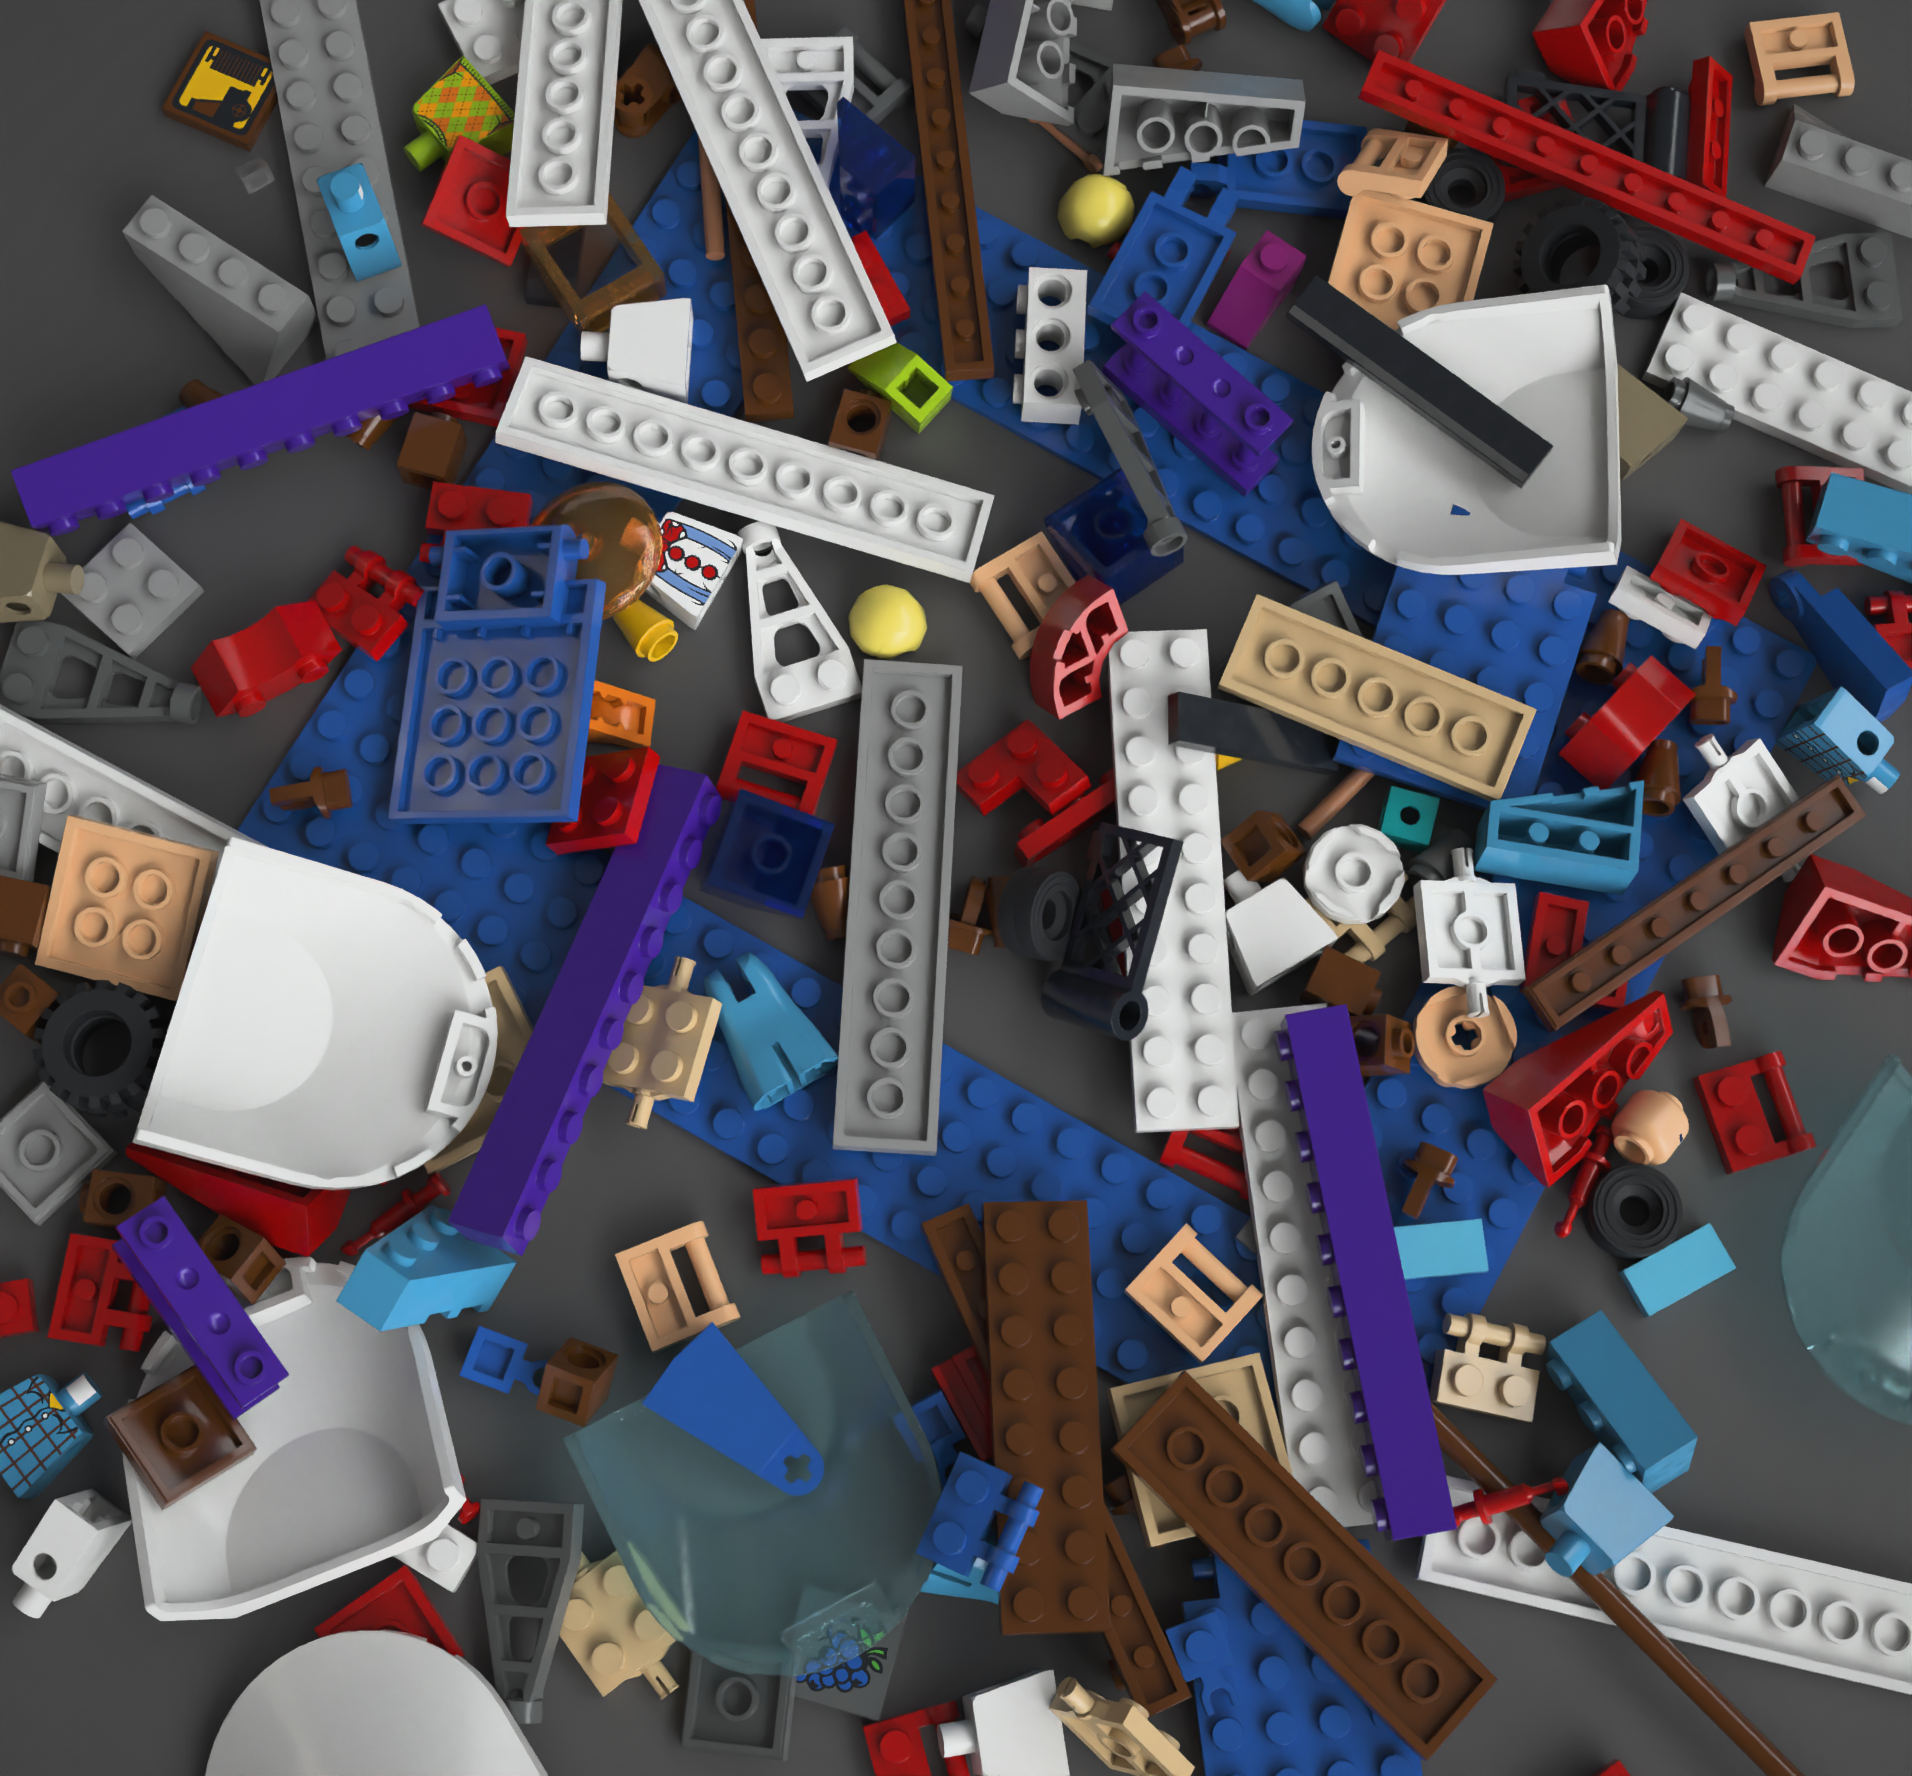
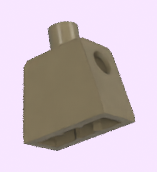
[1617,363,1688,482]
[0,522,84,623]

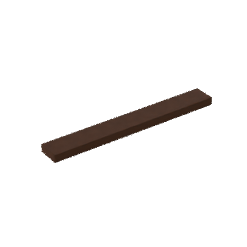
[1521,774,1867,1033]

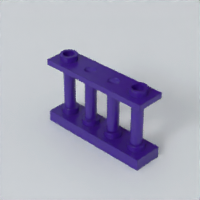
[1102,291,1293,498]
[112,1196,289,1421]

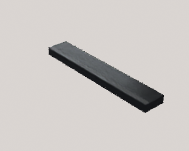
[1286,275,1553,489]

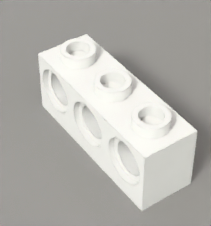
[1013,267,1087,425]

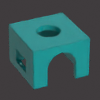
[1377,786,1440,853]

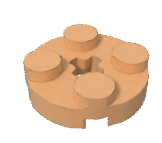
[1412,986,1517,1089]

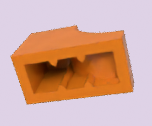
[587,680,656,749]

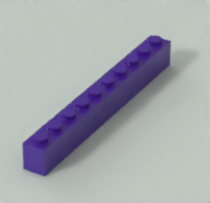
[11,304,511,537]
[447,764,722,1256]
[1274,1004,1457,1541]

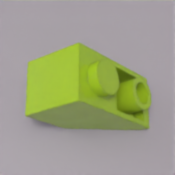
[847,343,953,434]

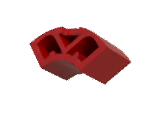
[1030,575,1129,720]
[190,600,342,717]
[1559,655,1696,790]

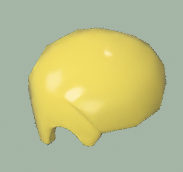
[1057,174,1135,248]
[848,584,927,660]

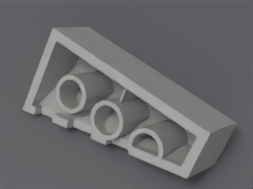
[969,0,1077,126]
[1103,64,1306,176]
[1764,104,1912,238]
[122,195,319,385]

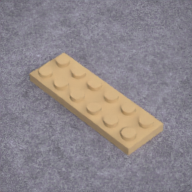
[1217,594,1537,801]

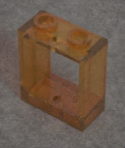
[520,193,667,335]

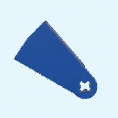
[1769,569,1912,722]
[642,1322,824,1496]

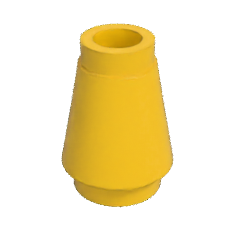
[607,591,678,662]

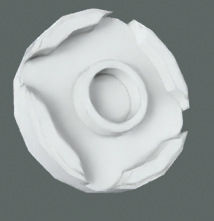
[1303,824,1405,924]

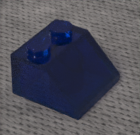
[837,97,916,240]
[1044,468,1184,606]
[699,789,835,920]

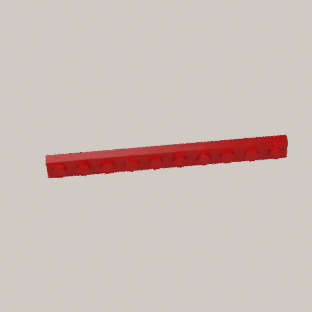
[1358,50,1816,284]

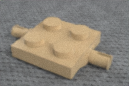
[602,956,722,1130]
[559,1542,692,1700]
[1049,1677,1195,1776]

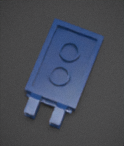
[1189,120,1367,219]
[1087,166,1240,328]

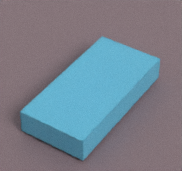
[1394,1219,1489,1280]
[1618,1223,1736,1318]

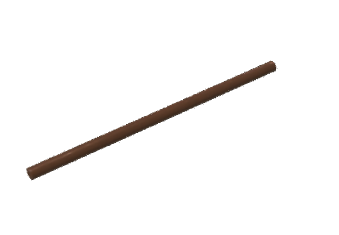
[1430,1401,1805,1776]

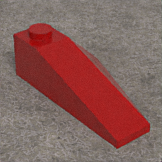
[1532,0,1649,91]
[1772,854,1912,982]
[1482,990,1673,1188]
[125,1141,352,1257]

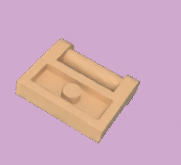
[1744,12,1855,106]
[1337,128,1448,200]
[969,531,1076,660]
[615,1221,741,1353]
[1123,1223,1263,1364]

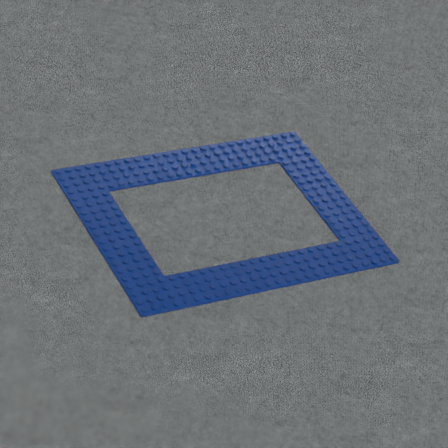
[237,109,1817,1426]

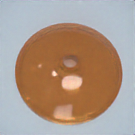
[531,482,662,620]

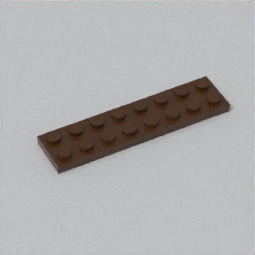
[981,1200,1111,1636]
[1109,1371,1498,1761]

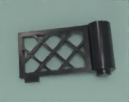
[1499,69,1690,181]
[1041,822,1183,1041]

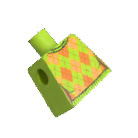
[403,56,515,172]

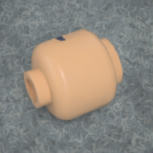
[1611,1090,1689,1165]

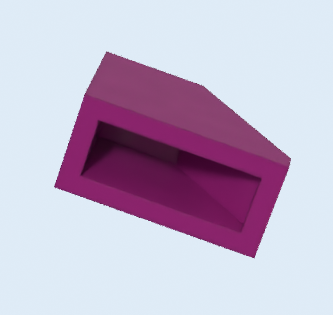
[1206,230,1306,351]

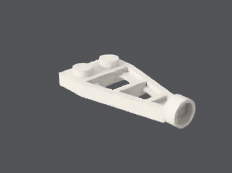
[761,37,854,189]
[738,521,862,723]

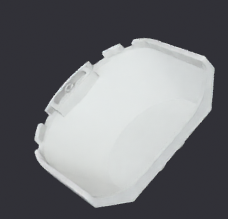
[1312,285,1622,575]
[132,837,498,1190]
[123,1257,466,1621]
[205,1629,548,1776]

